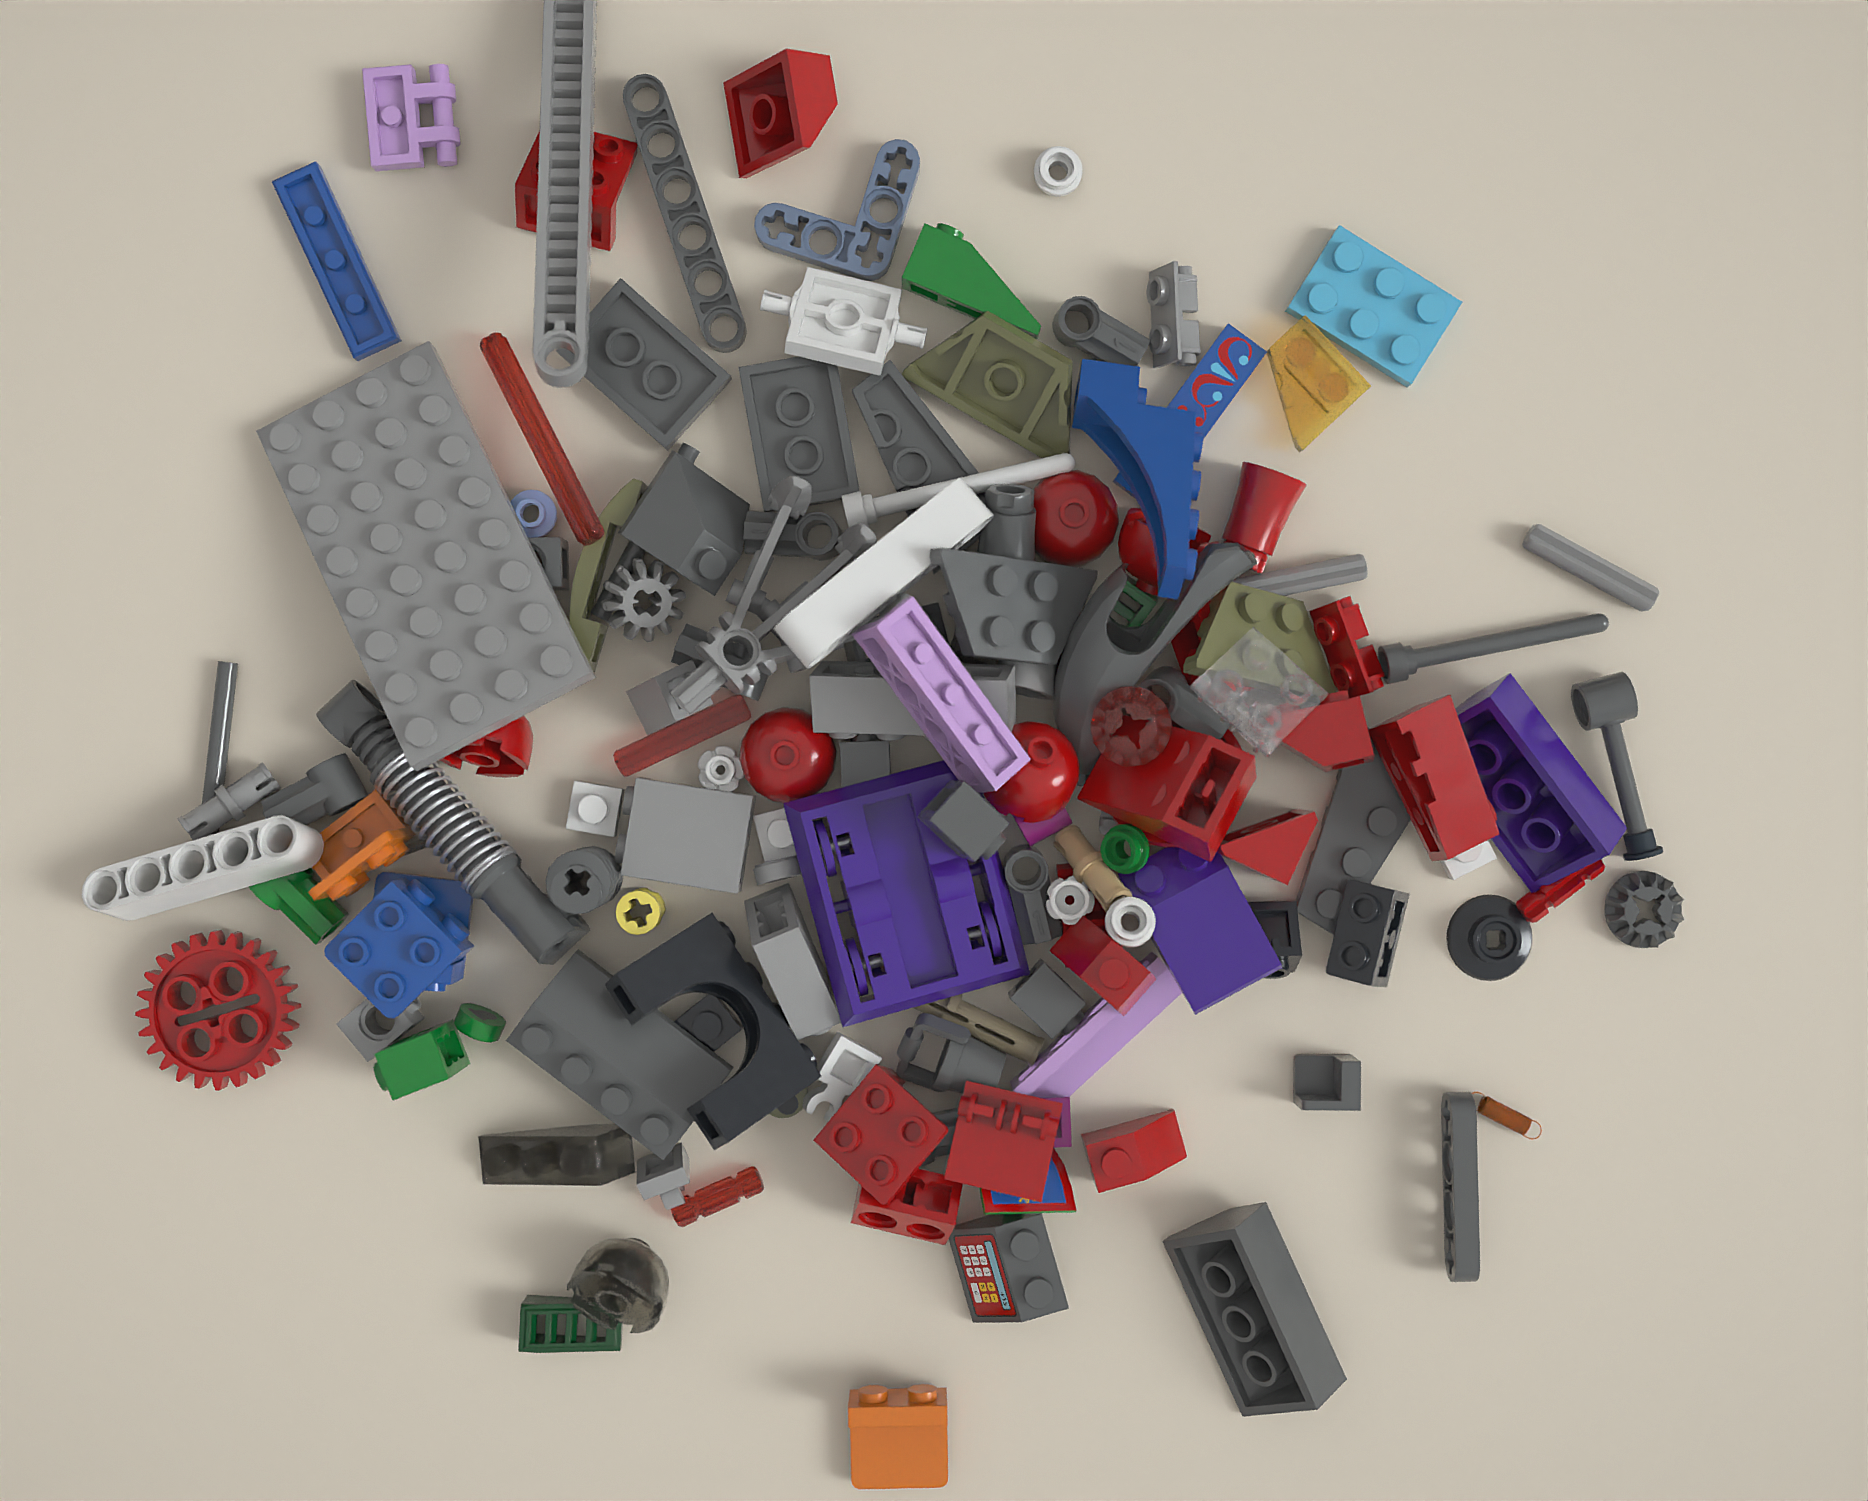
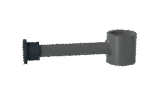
[1571,672,1664,861]

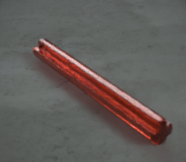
[479,332,604,546]

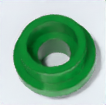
[1100,824,1149,874]

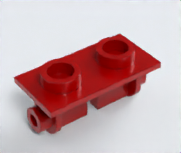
[1309,596,1385,698]

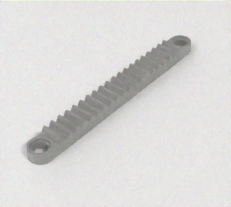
[533,0,597,388]

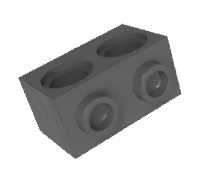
[917,780,1010,862]

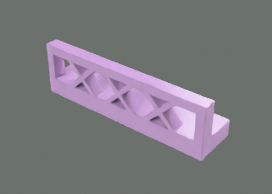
[852,596,1031,793]
[1010,951,1182,1098]

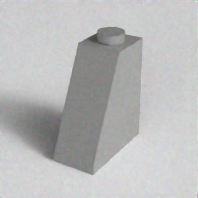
[744,883,841,1040]

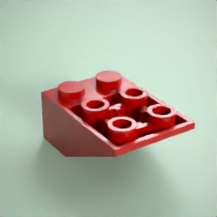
[1077,715,1256,862]

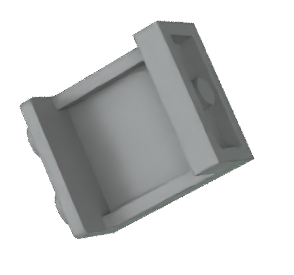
[615,777,757,894]

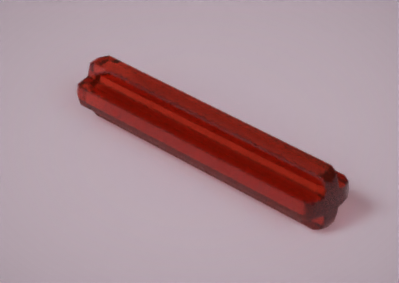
[613,694,752,777]

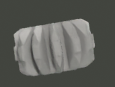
[601,558,686,642]

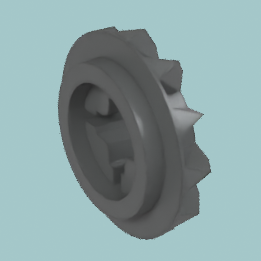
[1604,871,1685,948]

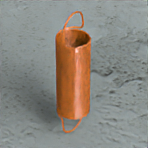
[1472,1092,1542,1140]

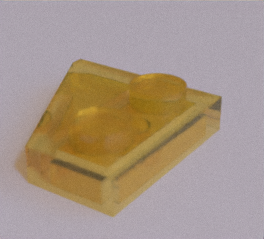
[1267,315,1371,453]

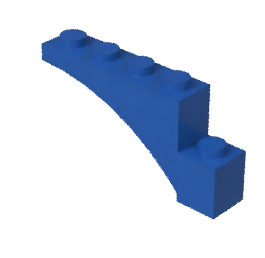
[1072,359,1203,599]

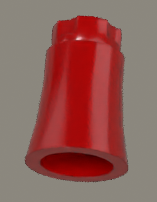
[1222,462,1307,574]

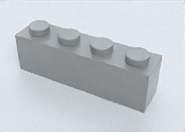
[809,661,1016,741]

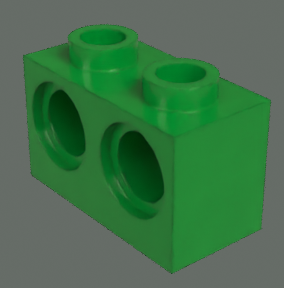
[374,1019,471,1101]

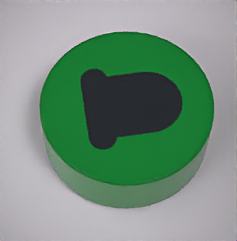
[454,1003,506,1043]

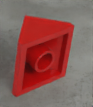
[1218,809,1318,885]

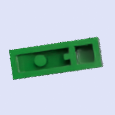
[902,223,1041,339]

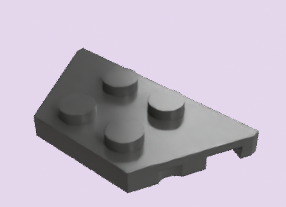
[929,548,1098,665]

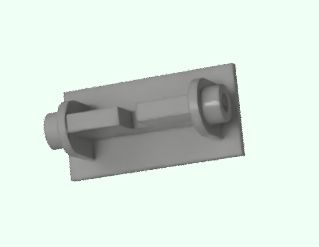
[1146,261,1201,369]

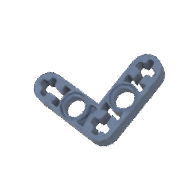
[754,139,920,281]

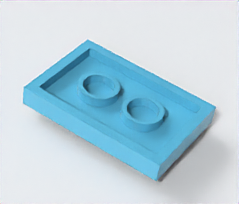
[1285,225,1462,387]

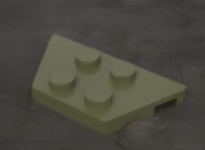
[902,311,1073,458]
[1183,582,1337,705]

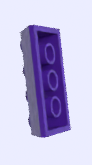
[1455,673,1627,893]

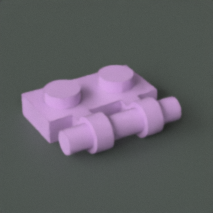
[362,64,460,171]

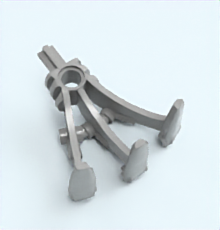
[670,476,911,715]

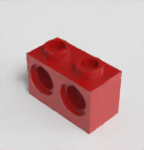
[850,1168,963,1245]

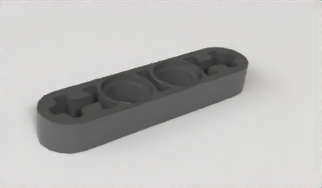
[1441,1092,1480,1282]

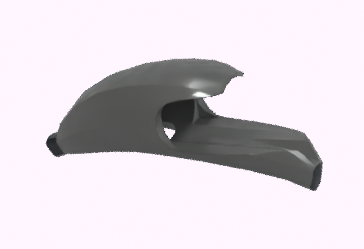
[1053,543,1258,786]

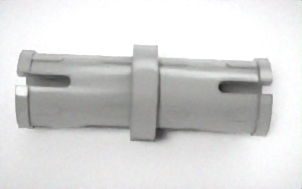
[178,762,281,840]

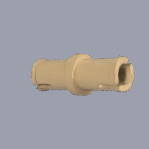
[1053,825,1132,913]

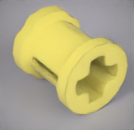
[615,887,666,935]

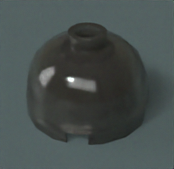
[567,1238,669,1333]

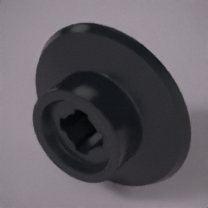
[1446,895,1533,981]

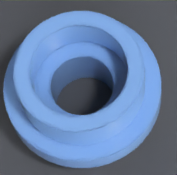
[511,490,557,538]

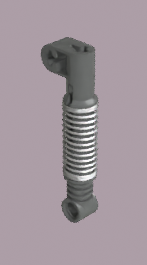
[316,680,590,965]

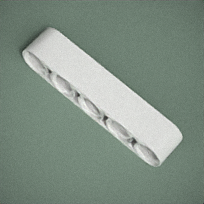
[774,478,994,669]
[82,815,324,921]

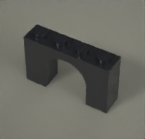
[604,913,822,1150]

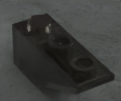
[478,1124,636,1186]

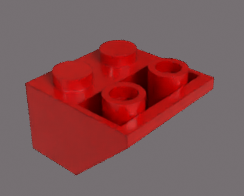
[1260,691,1374,772]

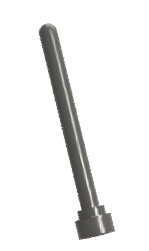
[1378,613,1609,684]

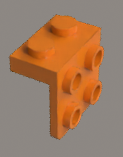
[308,789,416,901]
[848,1384,948,1489]

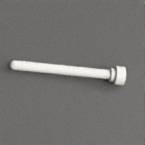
[841,453,1075,527]

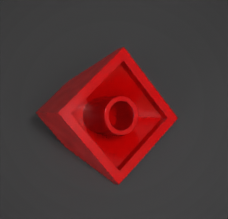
[723,48,838,179]

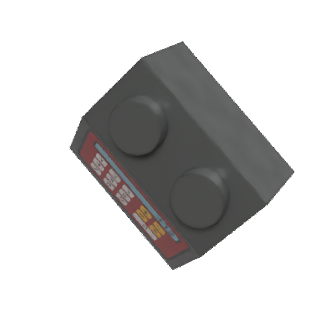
[949,1213,1069,1323]

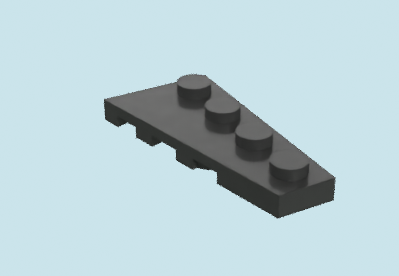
[852,360,986,574]
[1296,727,1411,935]

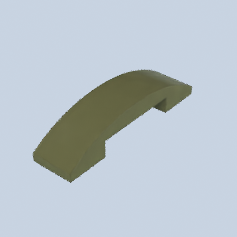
[569,479,648,672]

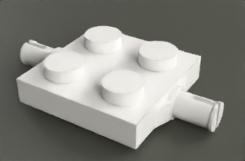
[760,267,928,376]

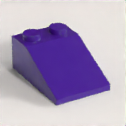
[1118,847,1282,1015]

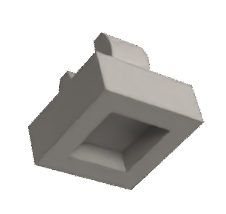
[637,1143,690,1210]

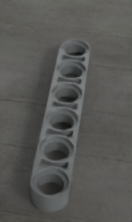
[623,74,747,353]

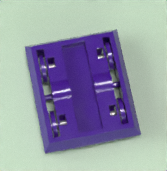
[783,760,1030,1027]

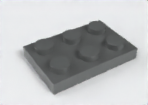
[556,278,732,451]
[738,356,860,512]

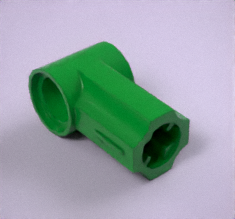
[249,868,349,945]

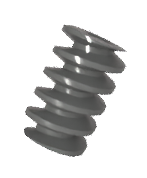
[546,846,623,914]

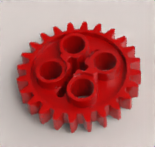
[135,930,301,1091]

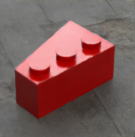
[1368,694,1500,861]

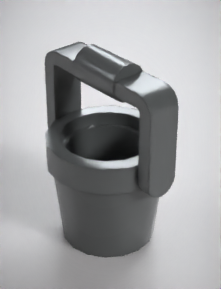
[896,1013,1006,1093]

